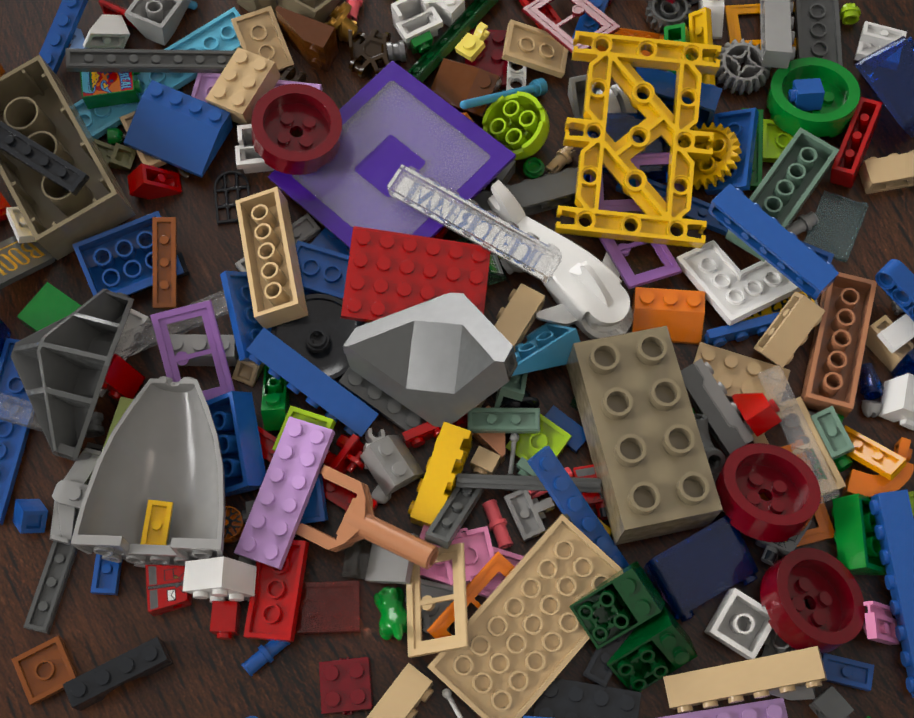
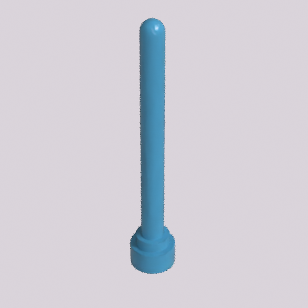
[460,78,548,109]

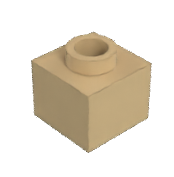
[470,446,501,474]

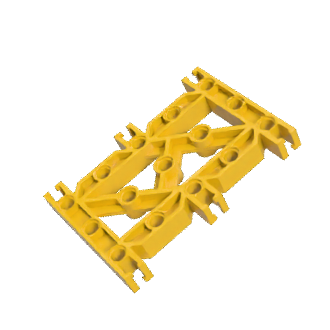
[555,31,722,248]

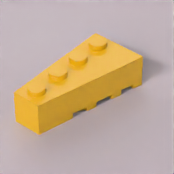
[408,422,472,527]

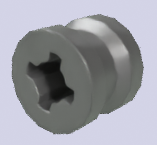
[386,40,406,62]

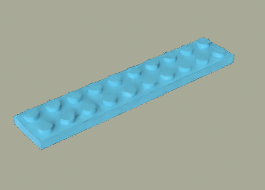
[74,7,241,139]

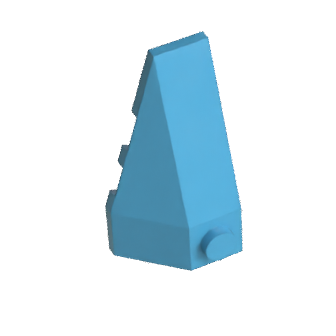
[512,322,580,376]

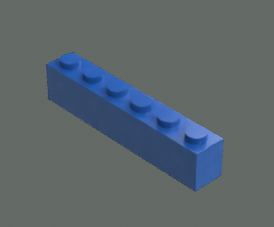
[707,184,839,301]
[247,328,378,437]

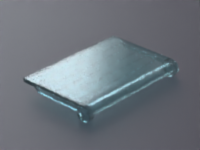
[804,191,869,262]

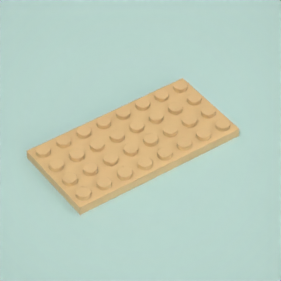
[427,514,622,718]

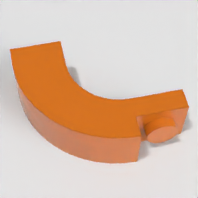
[841,437,914,498]

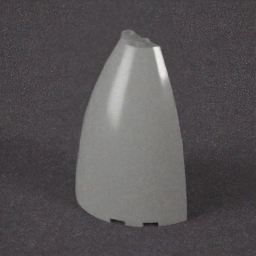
[71,376,226,568]

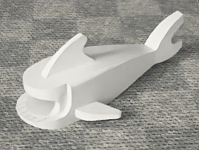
[487,180,633,340]

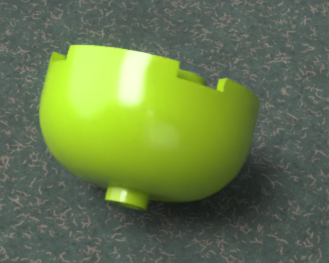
[482,91,550,160]

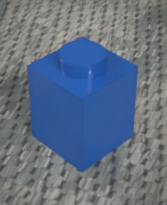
[788,78,825,111]

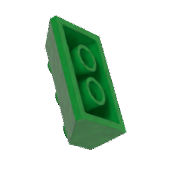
[832,493,887,575]

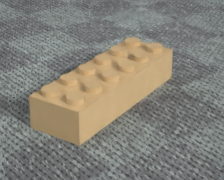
[235,187,308,329]

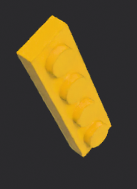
[688,7,715,85]

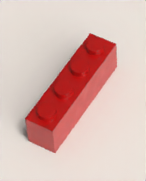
[830,97,883,188]

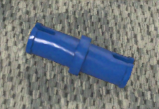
[241,640,291,677]

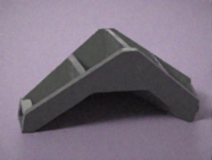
[11,289,134,461]
[343,292,518,427]

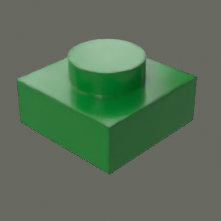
[409,31,433,55]

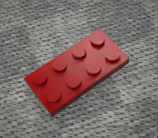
[243,540,309,642]

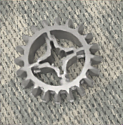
[714,38,771,95]

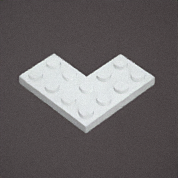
[676,240,802,326]

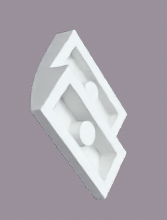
[854,21,907,71]

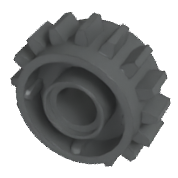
[645,0,692,34]

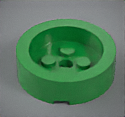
[766,57,860,138]

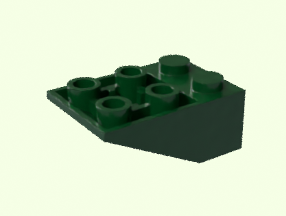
[569,561,665,649]
[607,606,698,692]

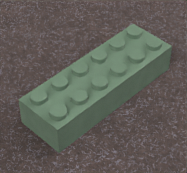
[725,127,839,262]

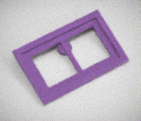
[590,152,685,212]
[589,211,682,289]
[150,300,235,401]

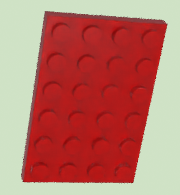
[341,226,491,322]

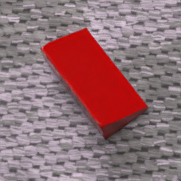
[99,0,137,29]

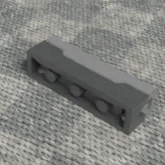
[681,359,754,457]

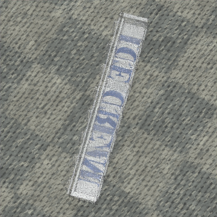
[387,164,562,283]

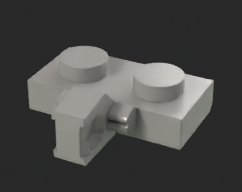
[504,490,555,542]

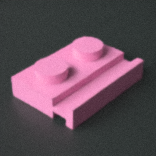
[863,601,899,645]

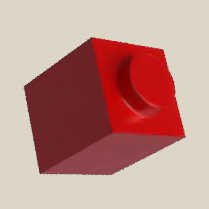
[210,601,242,640]

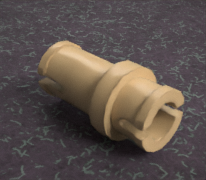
[545,146,577,174]

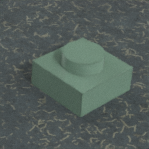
[516,457,537,476]

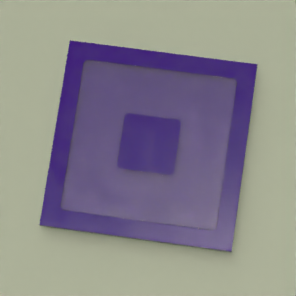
[268,60,516,248]

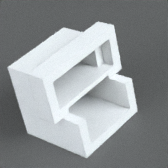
[391,0,443,49]
[235,124,274,174]
[879,373,914,431]

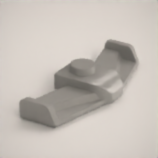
[50,448,101,546]

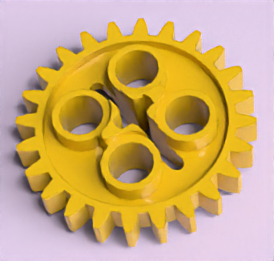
[678,122,742,190]

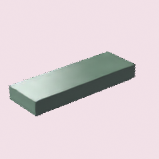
[467,408,540,434]

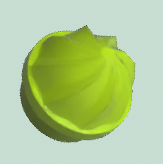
[839,3,861,25]

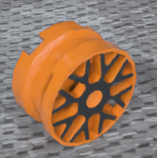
[224,506,245,543]

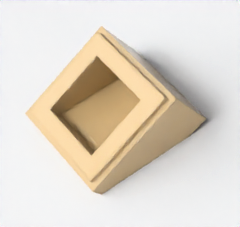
[232,358,264,387]

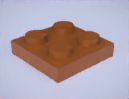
[11,635,78,706]

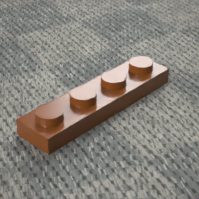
[152,217,177,309]

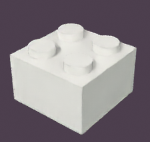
[183,556,257,603]
[704,588,772,659]

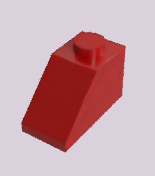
[127,163,182,200]
[731,393,782,437]

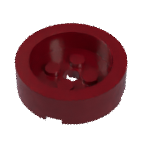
[251,84,342,175]
[715,443,821,542]
[760,548,865,653]

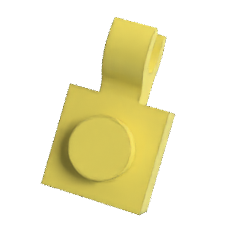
[455,22,490,62]

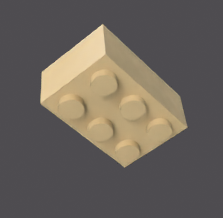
[205,47,281,125]

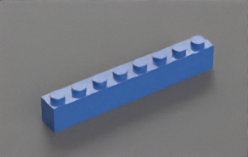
[869,489,914,698]

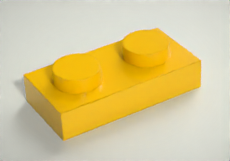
[140,499,174,545]

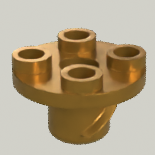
[324,1,358,42]

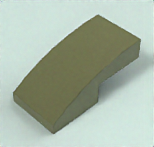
[94,139,136,171]

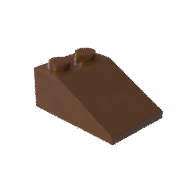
[275,6,339,72]
[431,58,503,121]

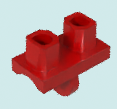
[324,434,365,474]

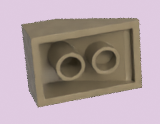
[277,0,340,23]

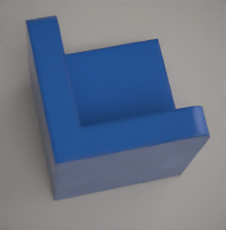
[13,499,48,534]

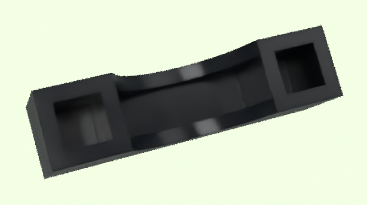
[63,637,174,711]

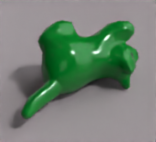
[373,586,407,641]

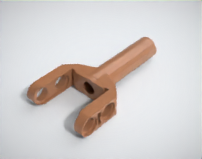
[296,465,438,570]

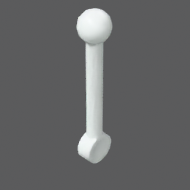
[442,688,463,718]

